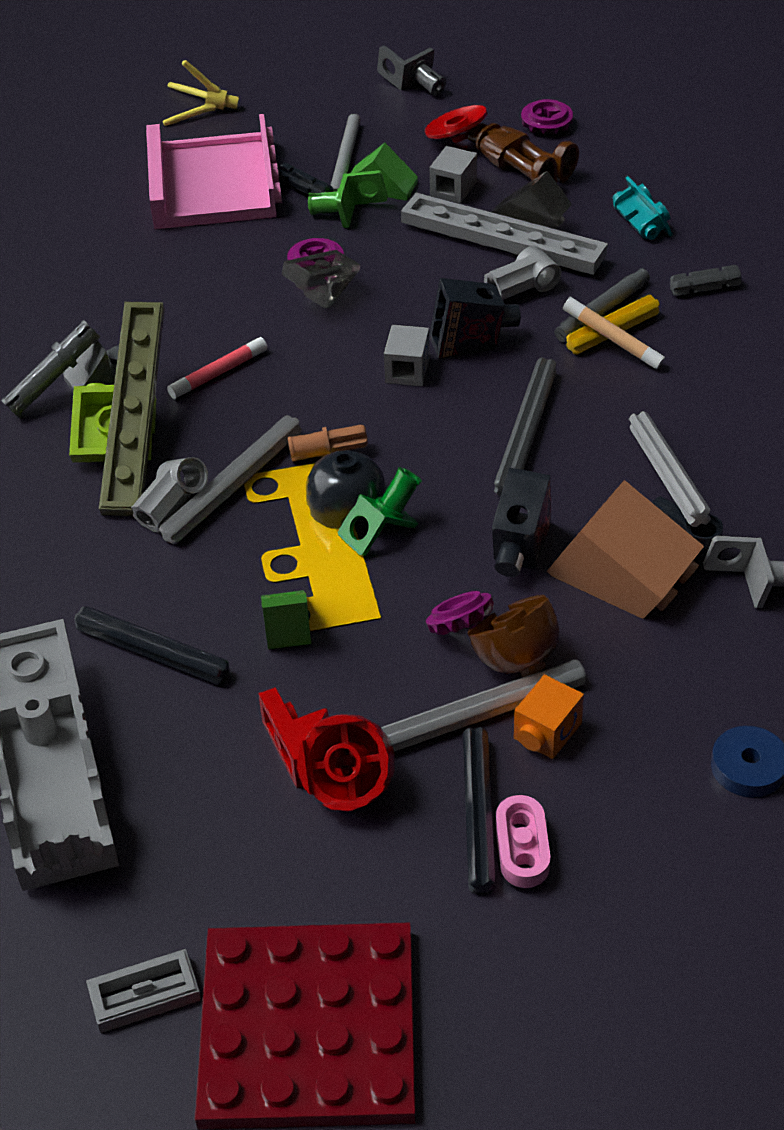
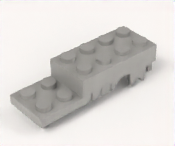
[0,619,119,891]

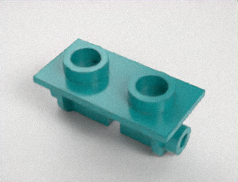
[613,176,673,240]

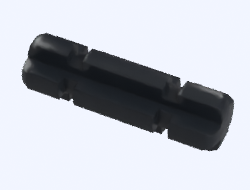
[278,163,334,195]

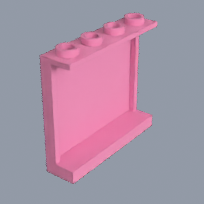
[146,114,282,229]

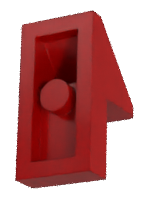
[258,687,329,788]

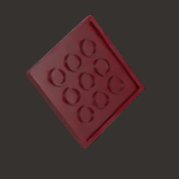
[195,922,415,1130]

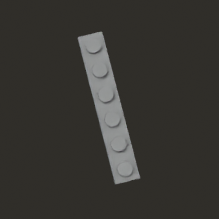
[401,193,608,275]

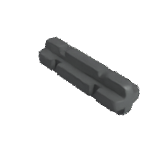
[670,265,742,296]

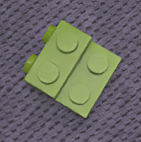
[69,383,156,463]

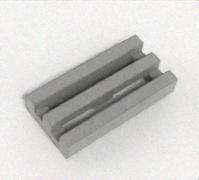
[86,949,201,1033]

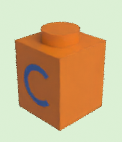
[514,674,584,759]

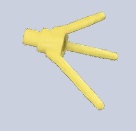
[163,60,239,126]

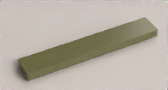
[99,302,165,516]

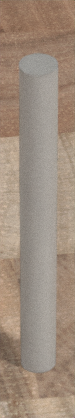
[331,114,361,192]

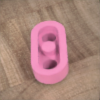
[496,795,550,888]

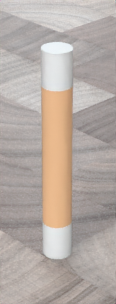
[563,297,665,370]

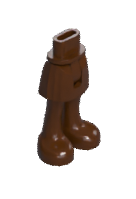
[468,123,580,191]

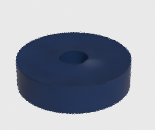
[711,726,784,798]

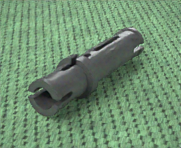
[1,320,101,418]

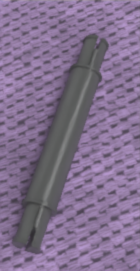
[554,268,650,342]

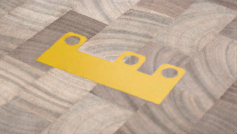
[244,463,381,631]

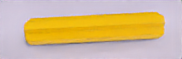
[566,295,660,355]

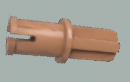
[288,425,368,462]

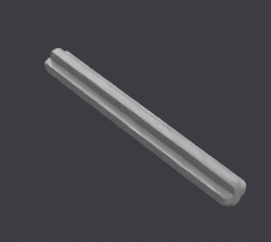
[629,411,711,527]
[159,415,302,545]
[381,660,586,752]

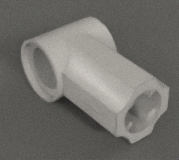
[484,246,562,300]
[131,457,209,532]

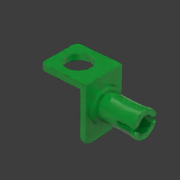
[338,467,422,556]

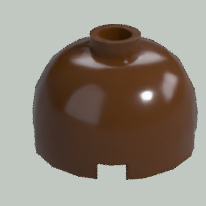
[467,595,559,677]

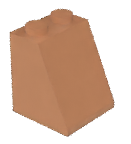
[547,480,704,619]

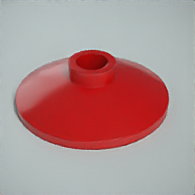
[425,105,488,142]

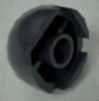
[306,450,386,529]

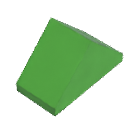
[351,143,418,201]
[261,590,311,649]

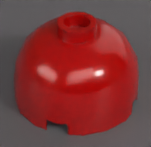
[297,714,395,811]

